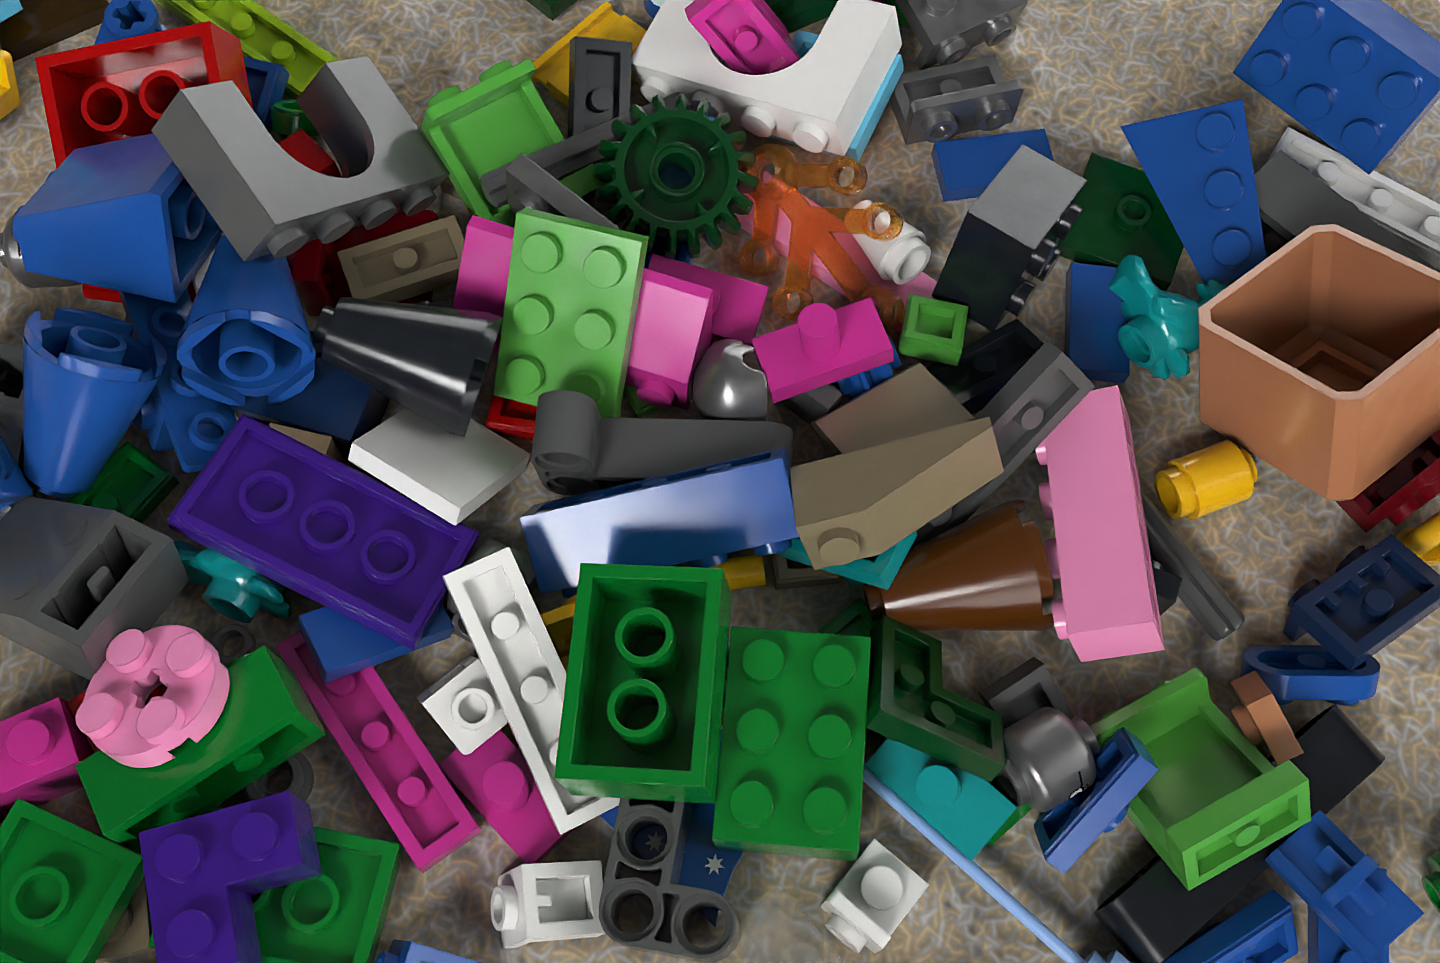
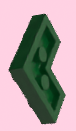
[866,615,1006,782]

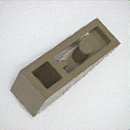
[790,417,1004,570]

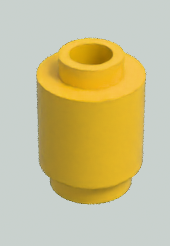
[1154,440,1258,520]

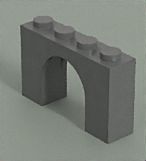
[151,55,450,262]

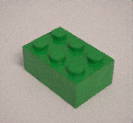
[554,563,732,804]
[712,626,871,862]

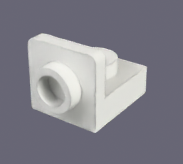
[416,655,508,755]
[820,839,929,954]
[491,860,606,949]

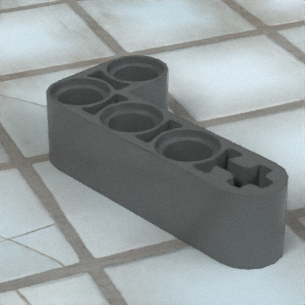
[531,390,794,496]
[599,798,741,963]

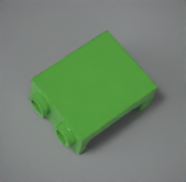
[420,59,604,228]
[1089,668,1311,891]

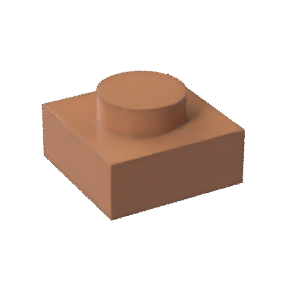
[1230,670,1304,765]

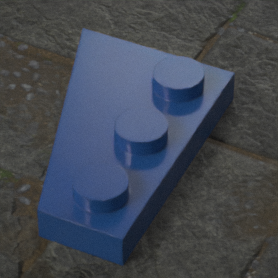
[1120,99,1266,286]

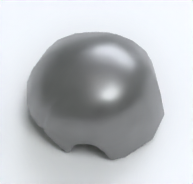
[693,339,767,421]

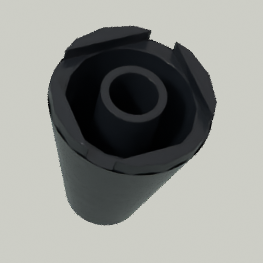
[313,297,503,437]

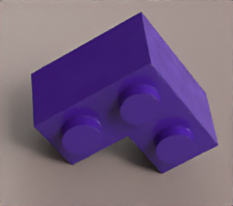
[138,790,323,963]

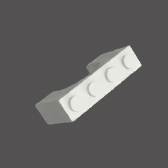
[631,0,902,157]

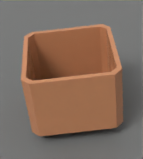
[1198,224,1440,501]

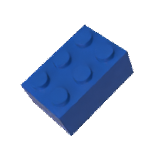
[1233,0,1440,174]

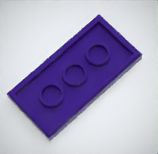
[167,413,480,650]

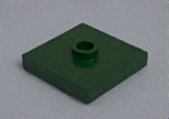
[1057,152,1183,291]

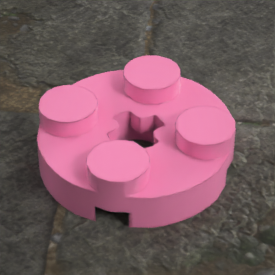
[75,625,230,768]

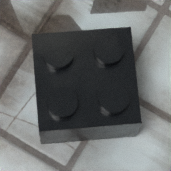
[931,144,1087,332]

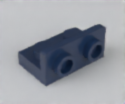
[1283,534,1440,672]

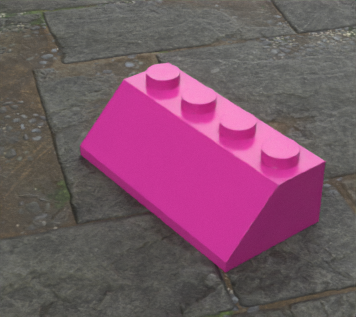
[452,215,713,410]

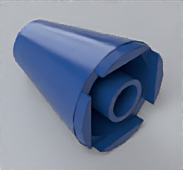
[176,234,316,406]
[23,308,168,498]

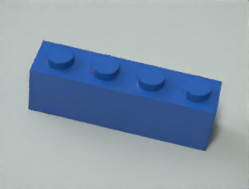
[520,447,799,598]

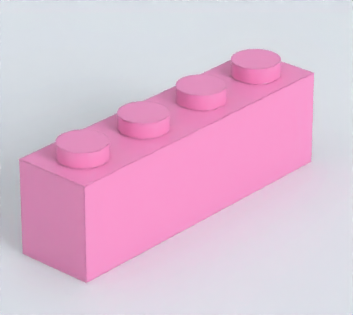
[1035,385,1165,662]

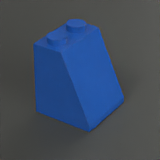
[12,133,223,303]

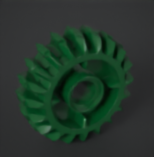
[594,93,758,259]

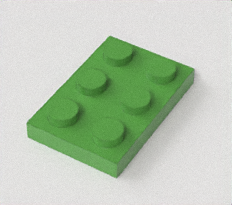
[493,207,649,418]

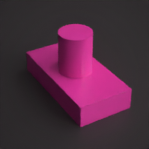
[648,253,769,346]
[751,297,894,403]
[438,730,578,864]

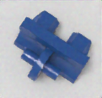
[1265,810,1424,963]

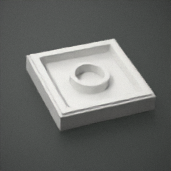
[348,408,530,526]

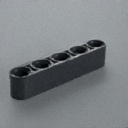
[1094,704,1385,963]

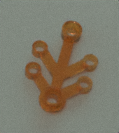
[739,144,904,335]

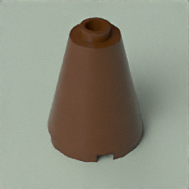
[862,499,1055,631]

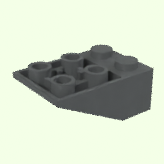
[0,496,189,680]

